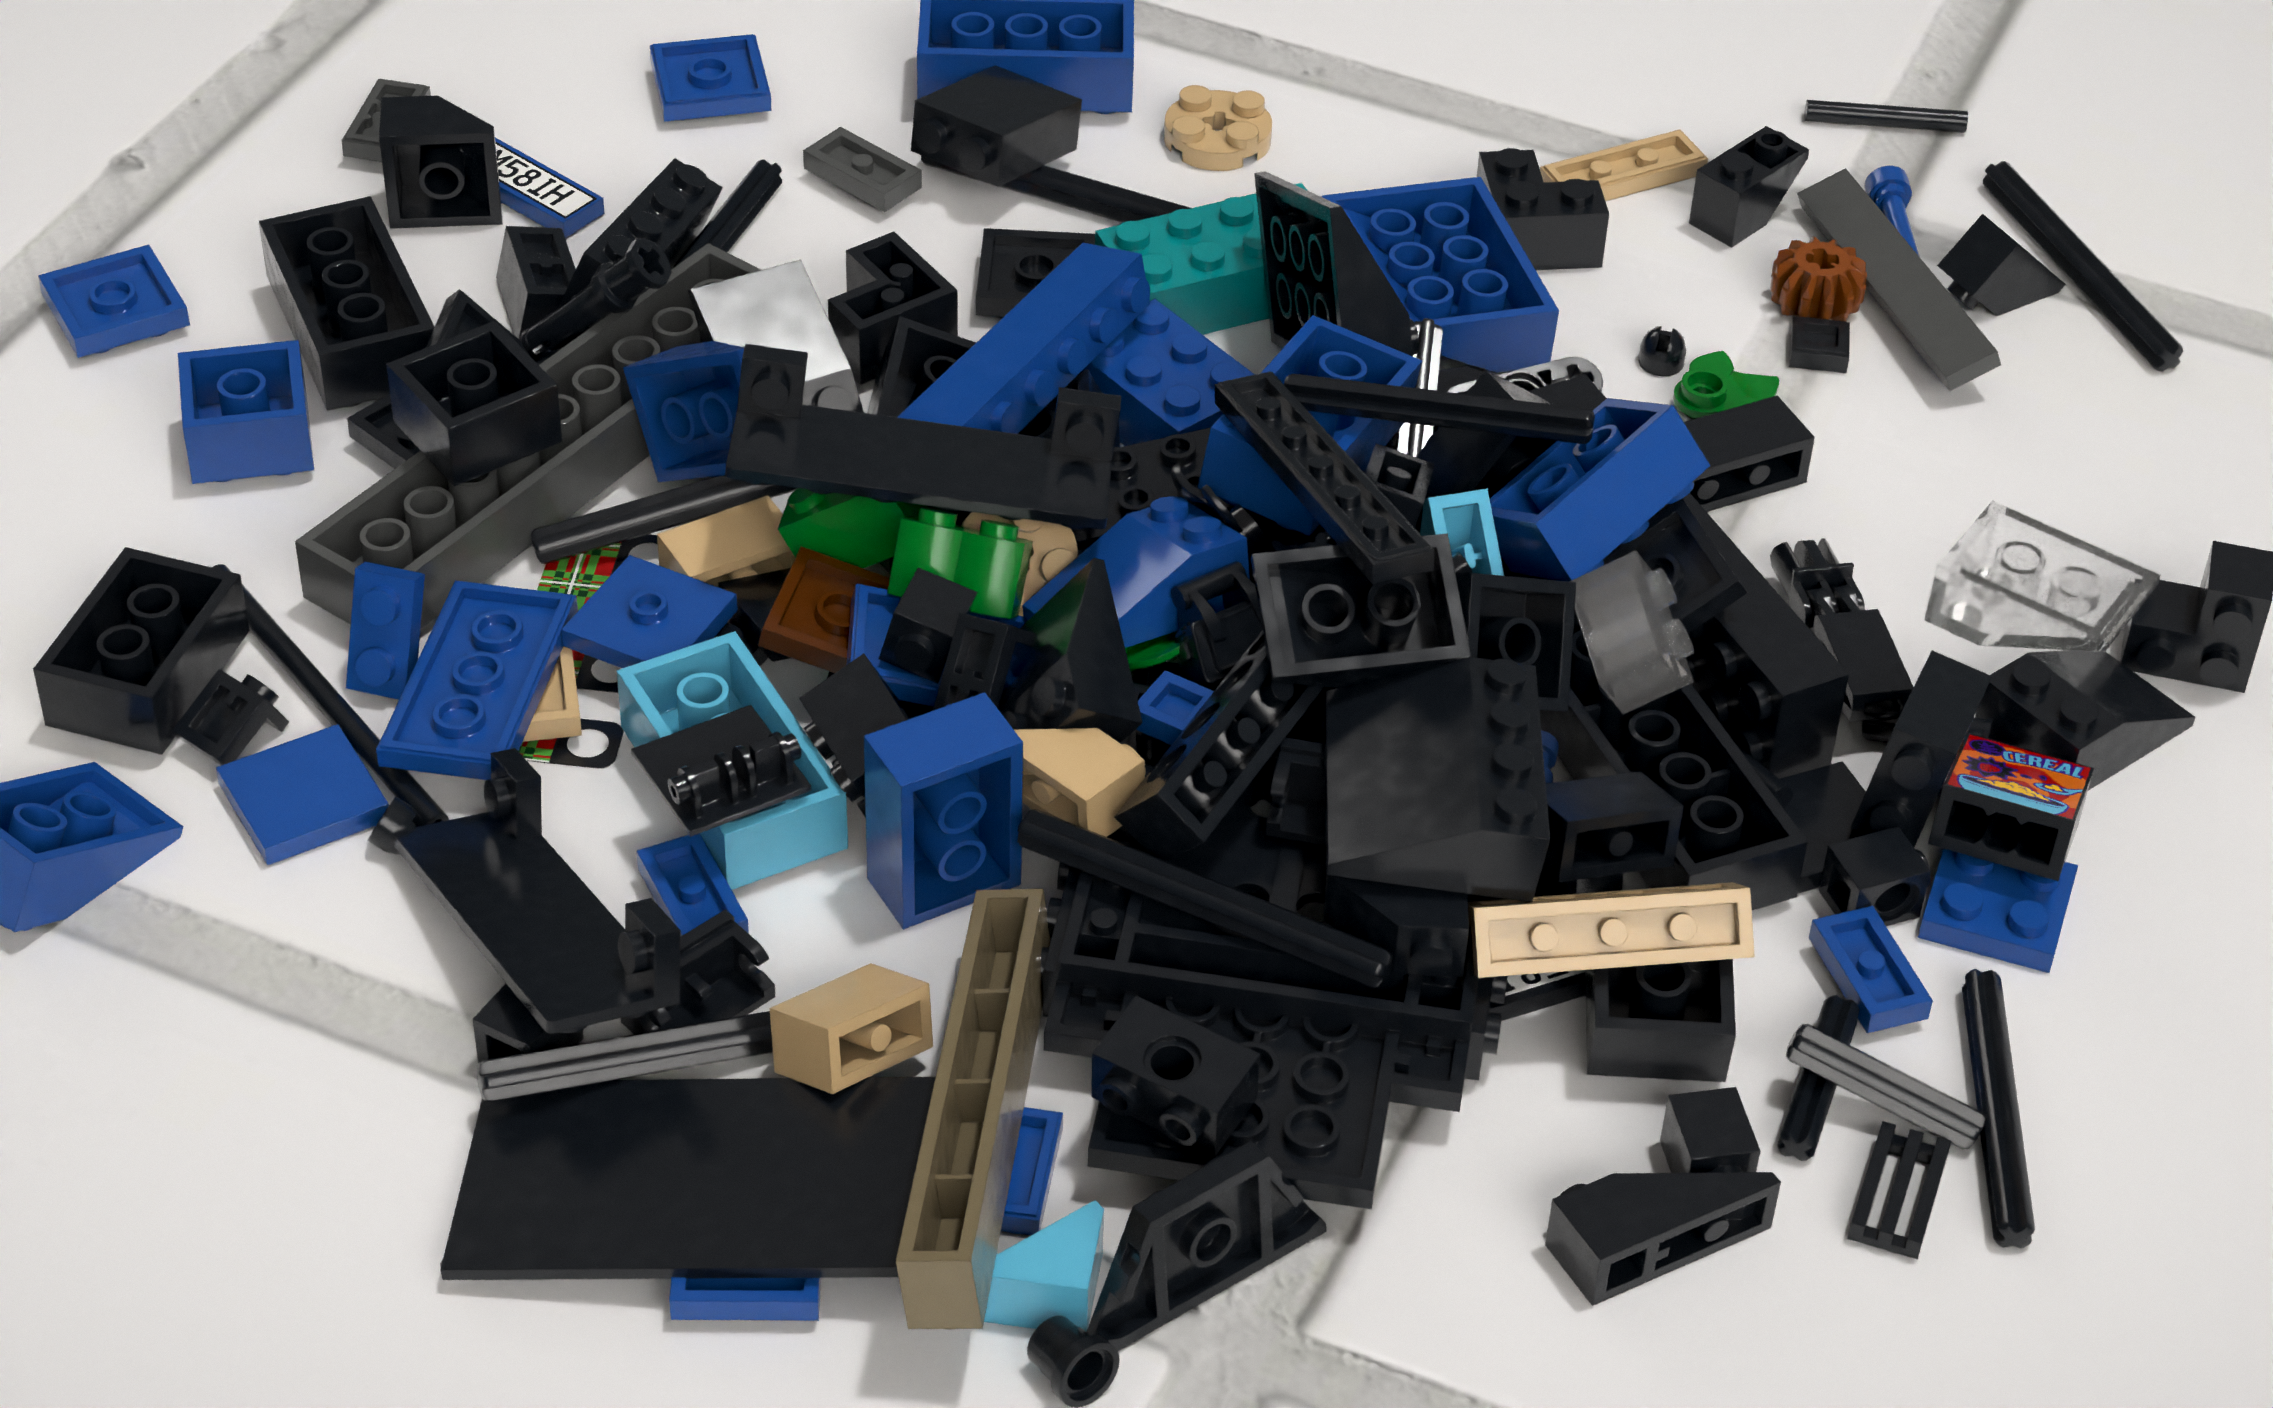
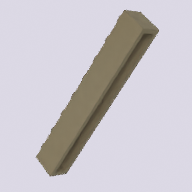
[896,889,1051,1330]

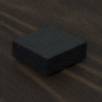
[1789,316,1850,373]

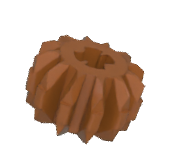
[1770,236,1867,321]

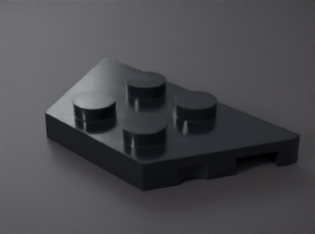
[1087,1141,1327,1351]

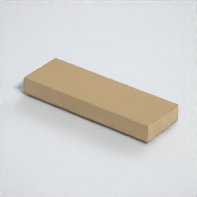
[1540,129,1708,201]

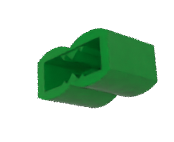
[887,507,1033,619]

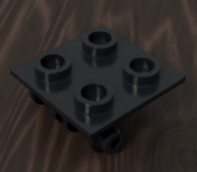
[631,705,812,837]

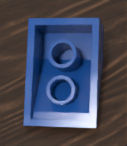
[623,341,744,483]
[1022,496,1250,648]
[0,762,184,933]

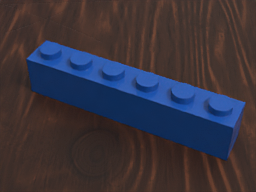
[898,243,1150,434]

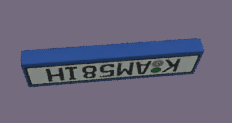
[495,137,605,238]

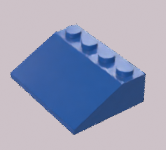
[1322,177,1559,373]

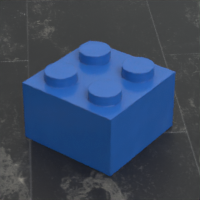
[178,340,314,484]

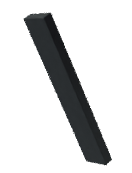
[1215,371,1434,584]

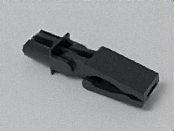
[1770,538,1914,722]

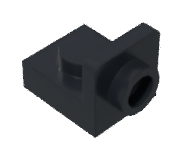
[172,669,289,765]

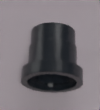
[1027,1316,1120,1407]

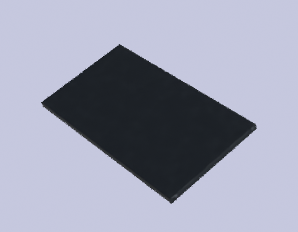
[440,1077,936,1280]

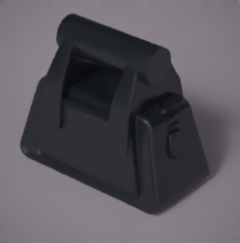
[1171,561,1263,688]

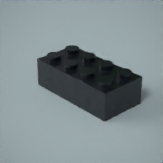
[259,196,434,411]

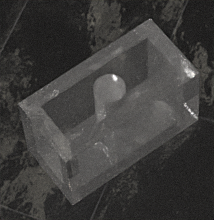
[1569,550,1694,714]

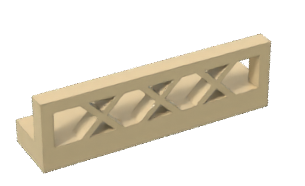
[1468,882,1755,978]

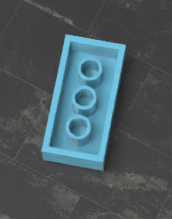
[616,631,848,890]

